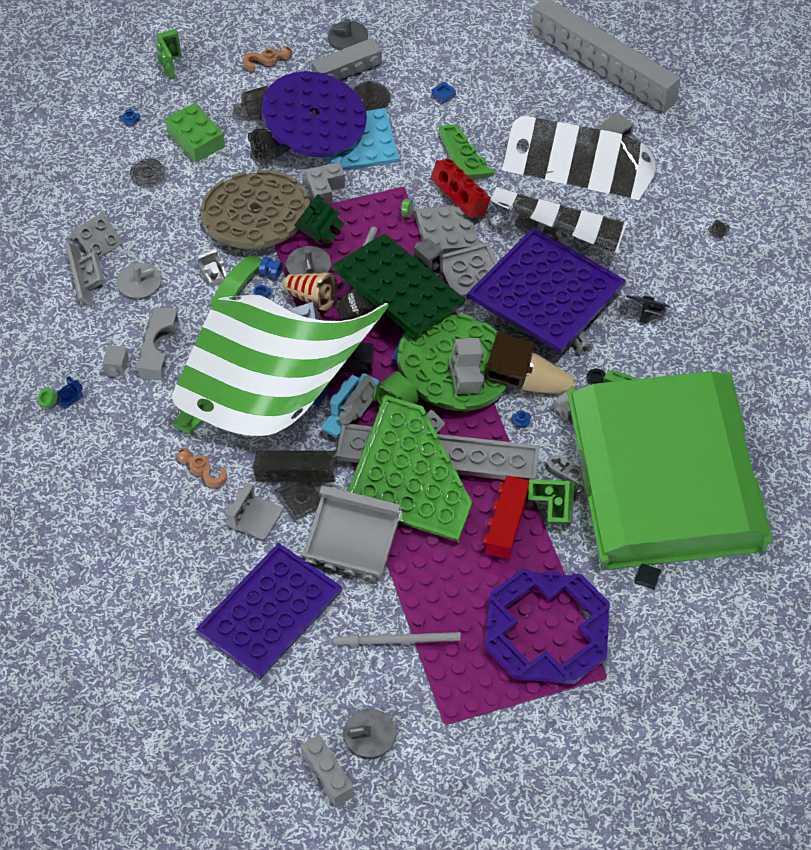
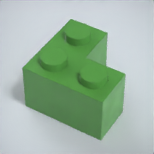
[528,479,575,523]

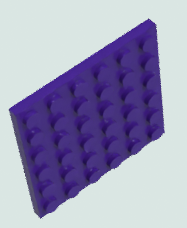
[467,227,626,354]

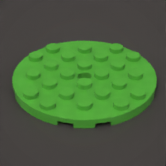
[397,313,508,411]

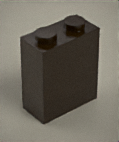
[484,332,534,390]

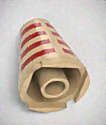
[283,273,337,311]

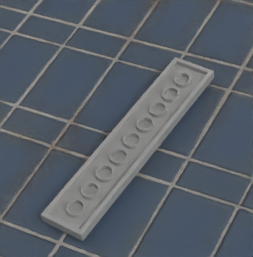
[336,423,540,480]

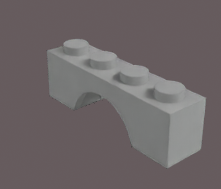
[136,307,179,381]

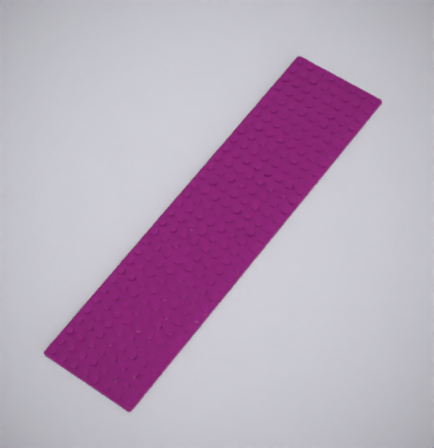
[274,187,607,725]

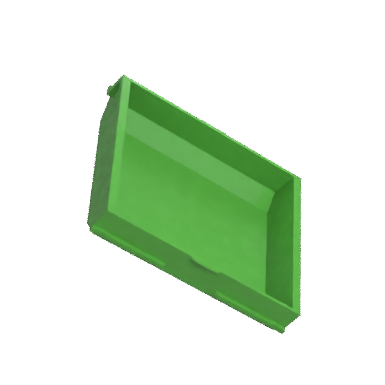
[567,371,773,570]

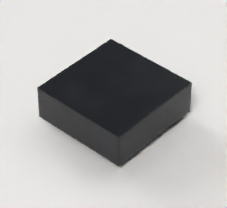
[635,563,661,590]

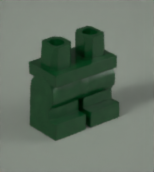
[294,194,345,245]

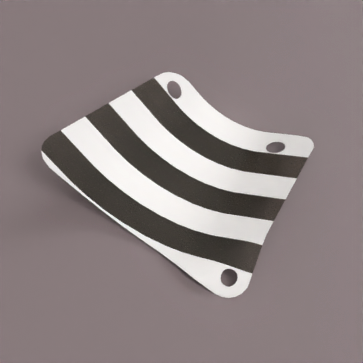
[490,116,656,253]

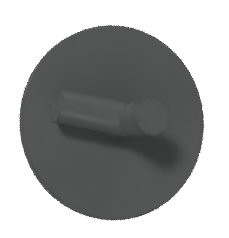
[328,19,369,50]

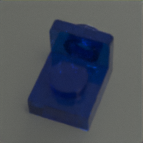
[56,376,83,410]

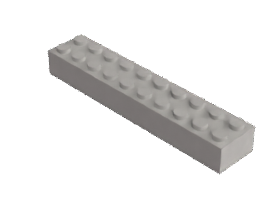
[532,0,681,113]

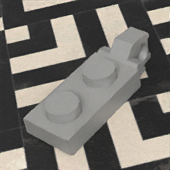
[337,376,377,424]

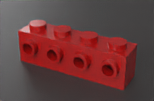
[483,475,529,559]

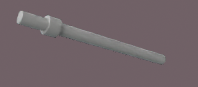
[333,632,461,647]

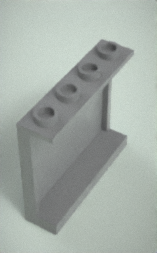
[300,485,402,581]

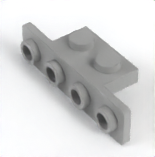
[66,242,105,306]

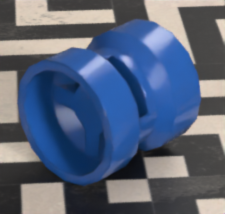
[259,256,284,279]

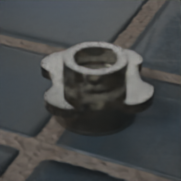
[708,220,730,238]

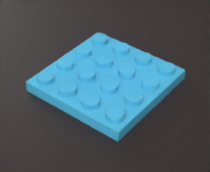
[326,108,399,171]

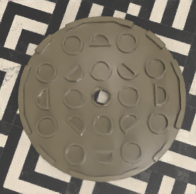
[201,170,310,249]

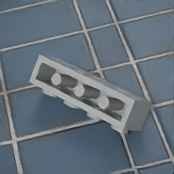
[311,38,382,80]

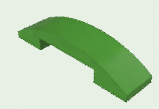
[210,254,262,306]

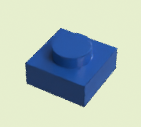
[431,81,456,104]

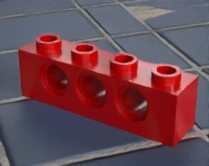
[430,158,491,218]

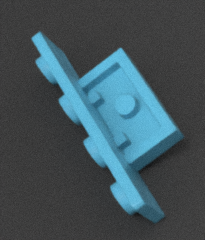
[322,373,379,437]

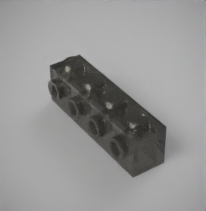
[253,450,338,482]

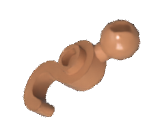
[243,46,293,72]
[177,448,227,488]

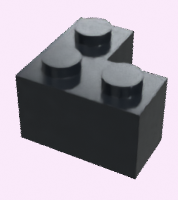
[338,343,374,374]

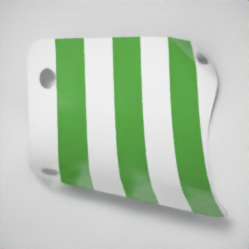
[172,295,389,436]

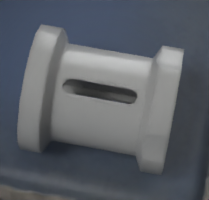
[571,330,593,355]

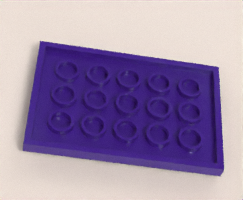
[196,543,342,679]

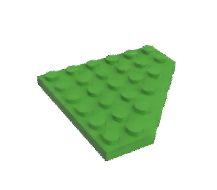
[348,395,472,542]

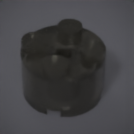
[335,289,379,326]

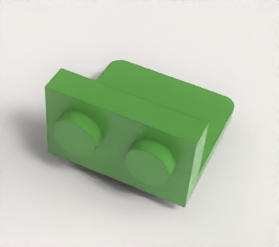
[155,28,182,80]

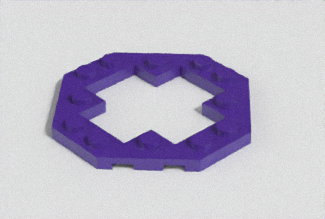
[485,569,610,684]

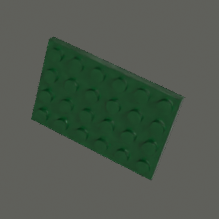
[332,233,466,338]

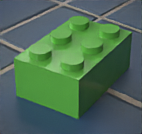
[165,103,225,163]

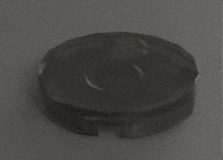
[130,158,166,188]

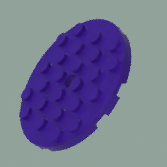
[261,71,367,158]

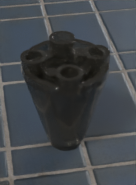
[248,129,292,164]

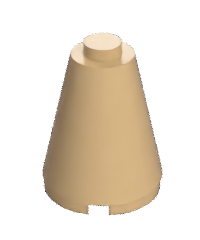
[521,353,576,395]

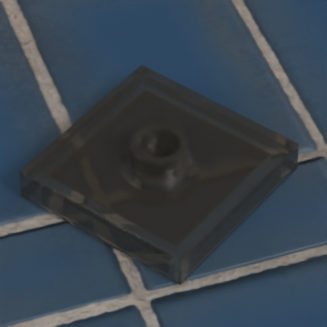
[274,473,321,522]

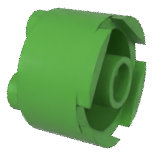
[373,371,418,409]

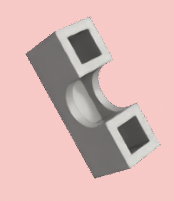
[300,734,354,808]

